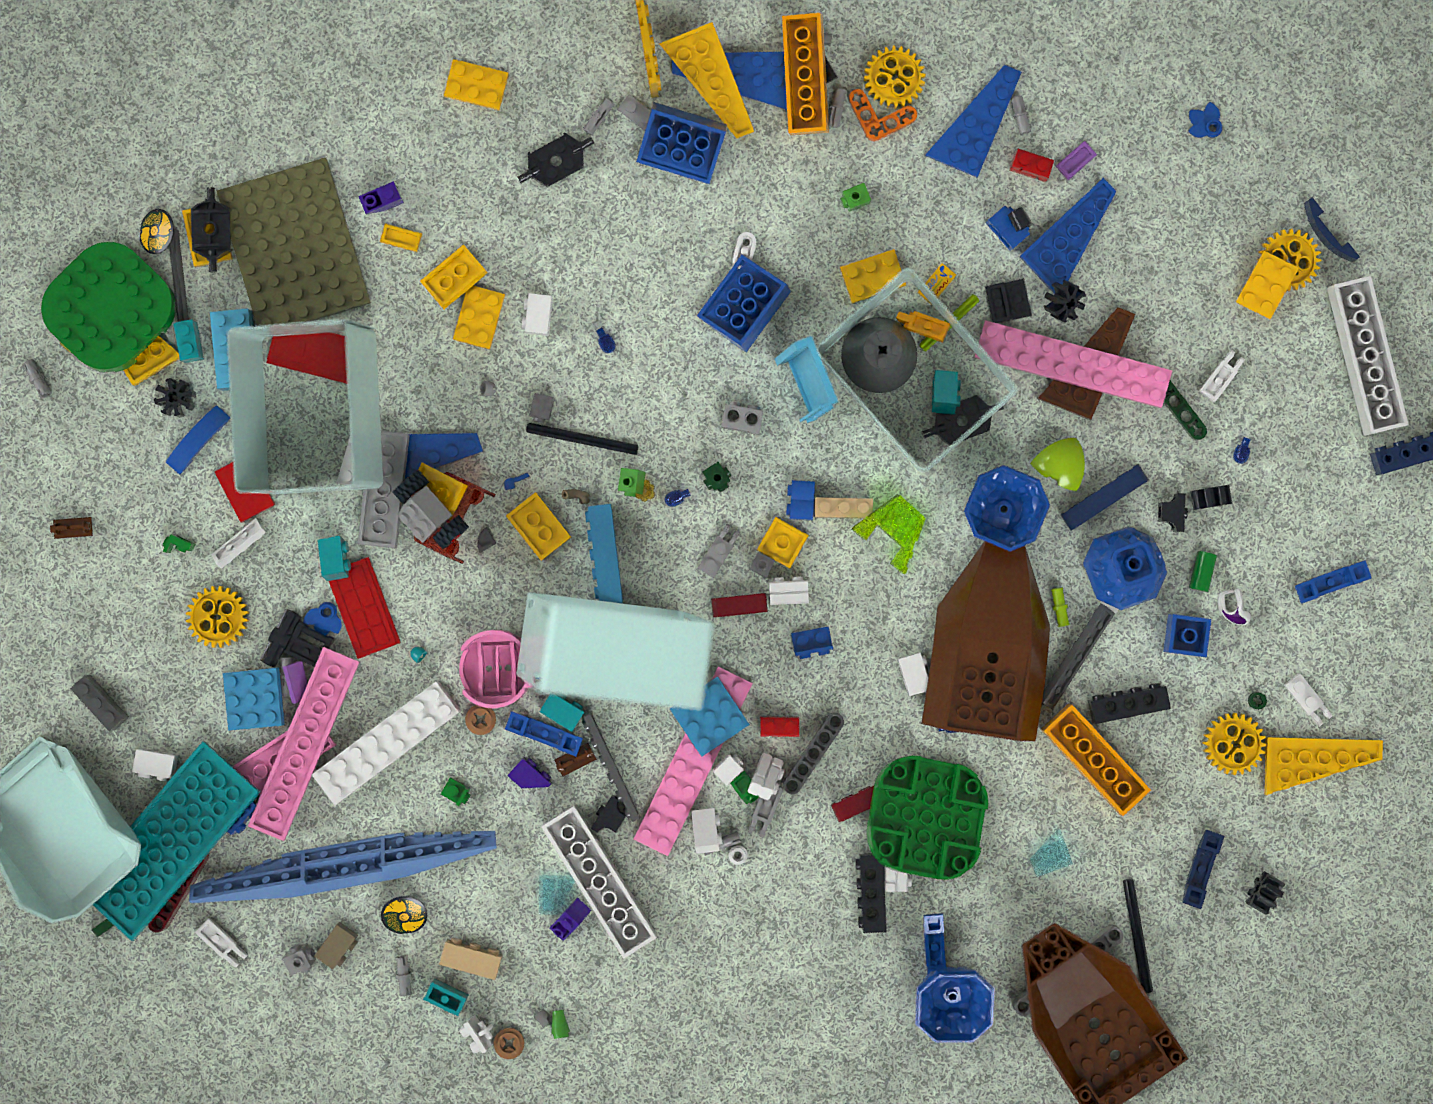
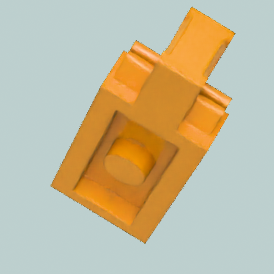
[896,311,950,343]

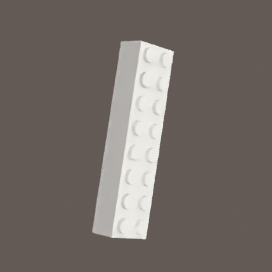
[1327,276,1409,436]
[312,681,461,806]
[541,804,657,959]

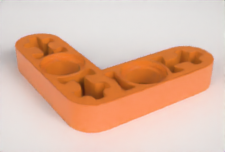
[849,89,917,141]

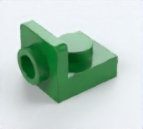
[163,534,196,553]
[730,770,759,804]
[441,777,471,807]

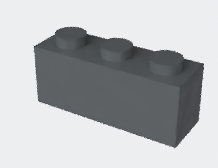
[70,675,129,731]

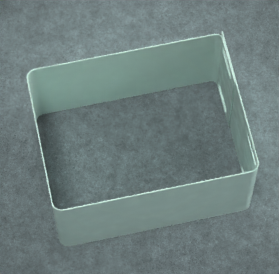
[817,269,1019,473]
[227,320,383,494]
[516,592,714,709]

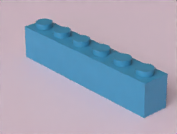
[585,504,624,604]

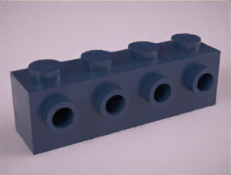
[1370,432,1433,476]

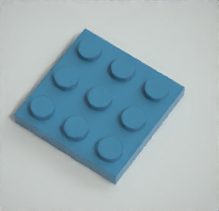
[223,668,285,731]
[670,676,750,757]

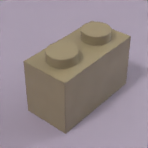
[314,922,358,970]

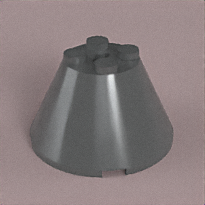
[841,317,917,393]

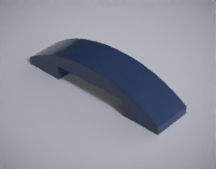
[1304,197,1360,262]
[1182,829,1225,909]

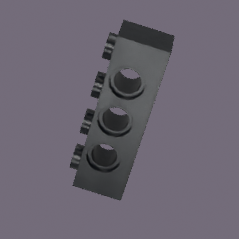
[1088,683,1171,724]
[856,853,887,933]

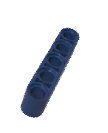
[1060,464,1149,531]

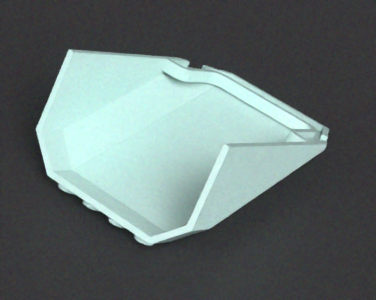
[0,736,141,923]

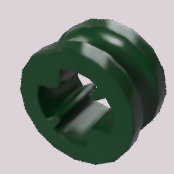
[1248,692,1267,710]

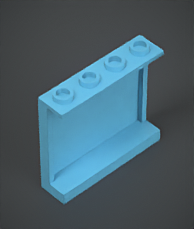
[775,336,838,423]

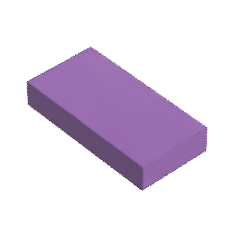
[1055,141,1097,180]
[283,661,308,704]

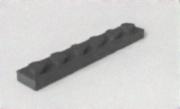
[1042,603,1115,710]
[582,713,640,822]

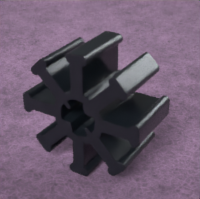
[1044,280,1086,322]
[154,378,196,418]
[1190,485,1233,510]
[1245,871,1285,915]

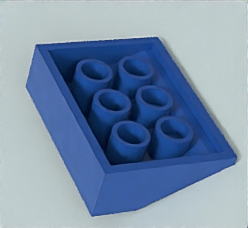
[636,102,727,184]
[697,255,791,352]

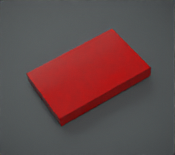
[214,462,275,523]

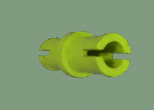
[1051,587,1070,627]

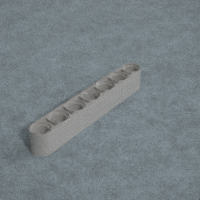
[1012,924,1124,1016]

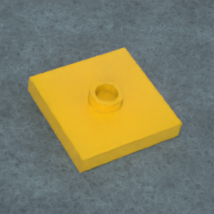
[757,516,809,569]

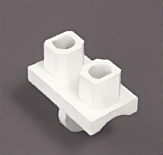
[459,1015,494,1054]

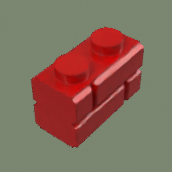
[1009,148,1054,182]
[760,716,799,737]

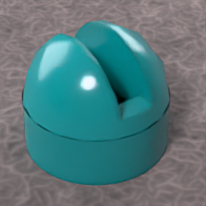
[410,646,427,663]

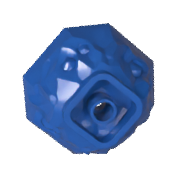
[964,465,1050,551]
[1083,526,1167,611]
[915,966,995,1043]

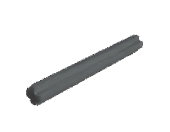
[169,229,189,322]

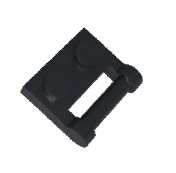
[284,621,335,667]

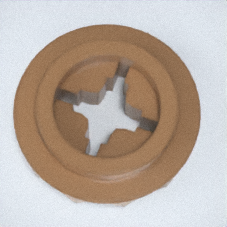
[465,705,496,735]
[494,1028,524,1059]

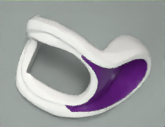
[1217,588,1251,625]

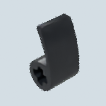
[1007,207,1033,232]

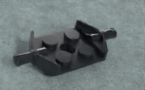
[517,132,595,187]
[191,187,233,273]
[922,395,1004,446]

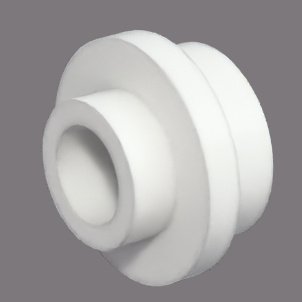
[728,845,748,865]

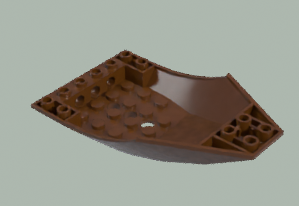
[921,541,1050,741]
[1022,922,1189,1104]

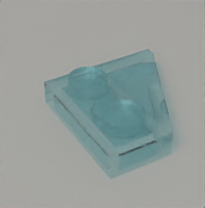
[1029,829,1073,877]
[539,875,575,915]

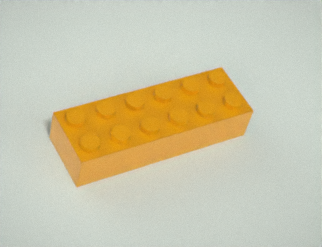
[782,13,829,135]
[1040,703,1151,816]

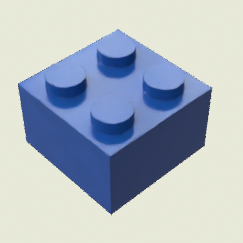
[1163,614,1212,658]

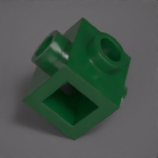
[702,462,732,492]

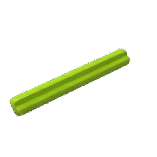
[919,294,979,352]

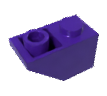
[358,181,404,214]
[507,757,552,789]
[549,897,591,941]

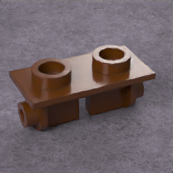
[50,517,93,539]
[554,743,597,777]

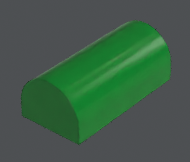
[1189,551,1217,593]

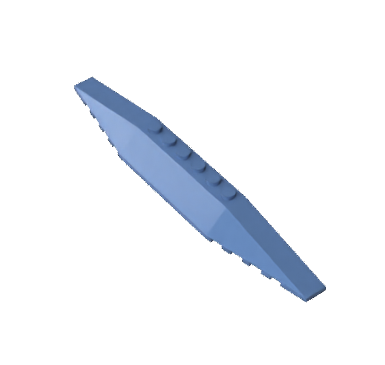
[189,831,497,903]

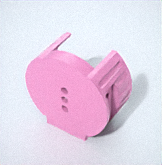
[459,630,536,708]

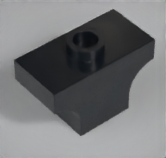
[1158,493,1188,533]
[591,795,626,833]

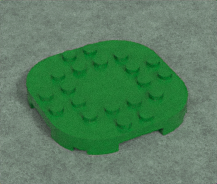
[41,242,176,373]
[867,756,988,880]

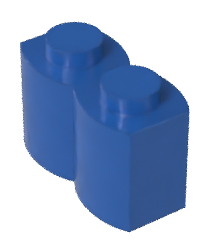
[986,206,1030,251]
[786,480,815,521]

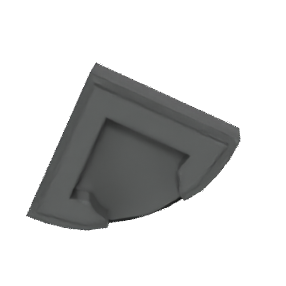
[477,527,497,553]

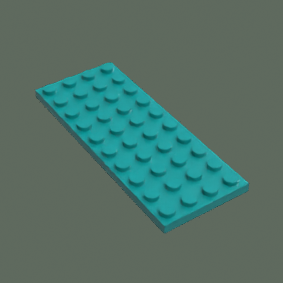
[92,741,261,941]

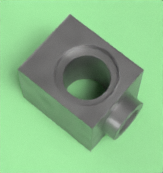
[529,393,555,423]
[749,552,775,578]

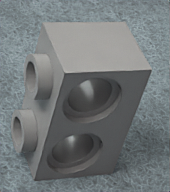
[721,402,763,435]

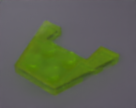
[851,494,926,574]

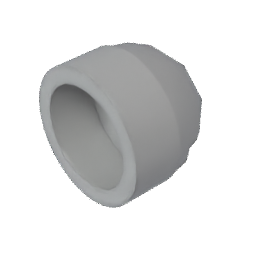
[480,381,496,396]
[534,1011,551,1028]

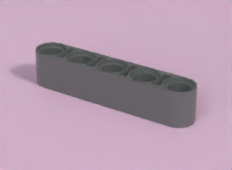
[783,712,844,794]

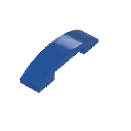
[166,405,231,475]
[1294,560,1372,604]
[505,711,583,756]
[923,913,947,975]

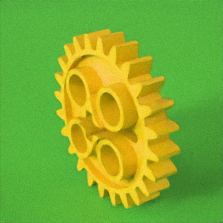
[863,45,926,109]
[1257,229,1322,291]
[186,586,249,648]
[1202,713,1267,775]

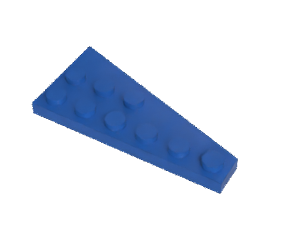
[672,51,787,110]
[925,65,1022,178]
[1019,178,1117,294]
[405,433,484,479]

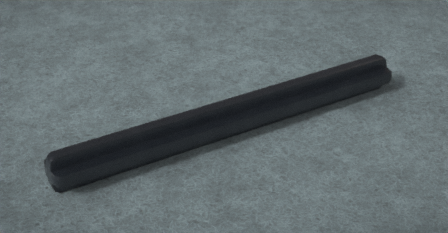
[526,422,639,455]
[1123,879,1153,993]

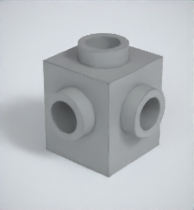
[282,943,316,975]

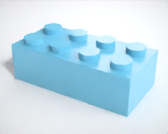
[210,308,254,391]

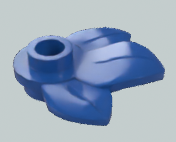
[1188,102,1223,138]
[303,602,342,636]

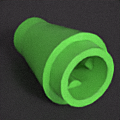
[551,1010,570,1039]

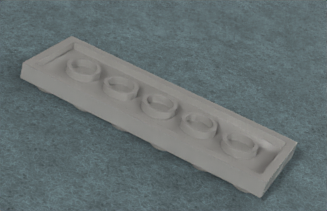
[358,431,410,549]

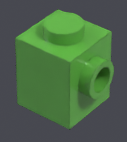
[840,183,871,212]
[618,468,646,497]

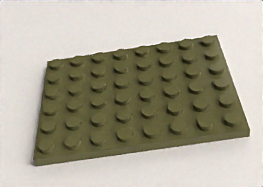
[217,157,371,328]

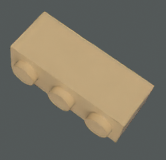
[814,497,873,519]
[439,938,503,980]

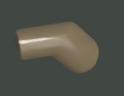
[561,489,590,504]

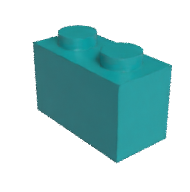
[173,319,204,363]
[931,370,961,414]
[318,536,351,581]
[539,693,585,732]
[423,978,469,1016]

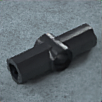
[260,609,302,668]

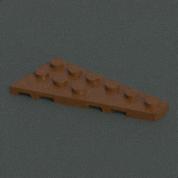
[1038,307,1136,421]

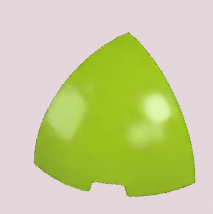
[1030,437,1085,491]

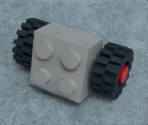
[392,470,469,549]

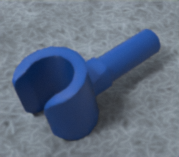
[504,472,529,490]

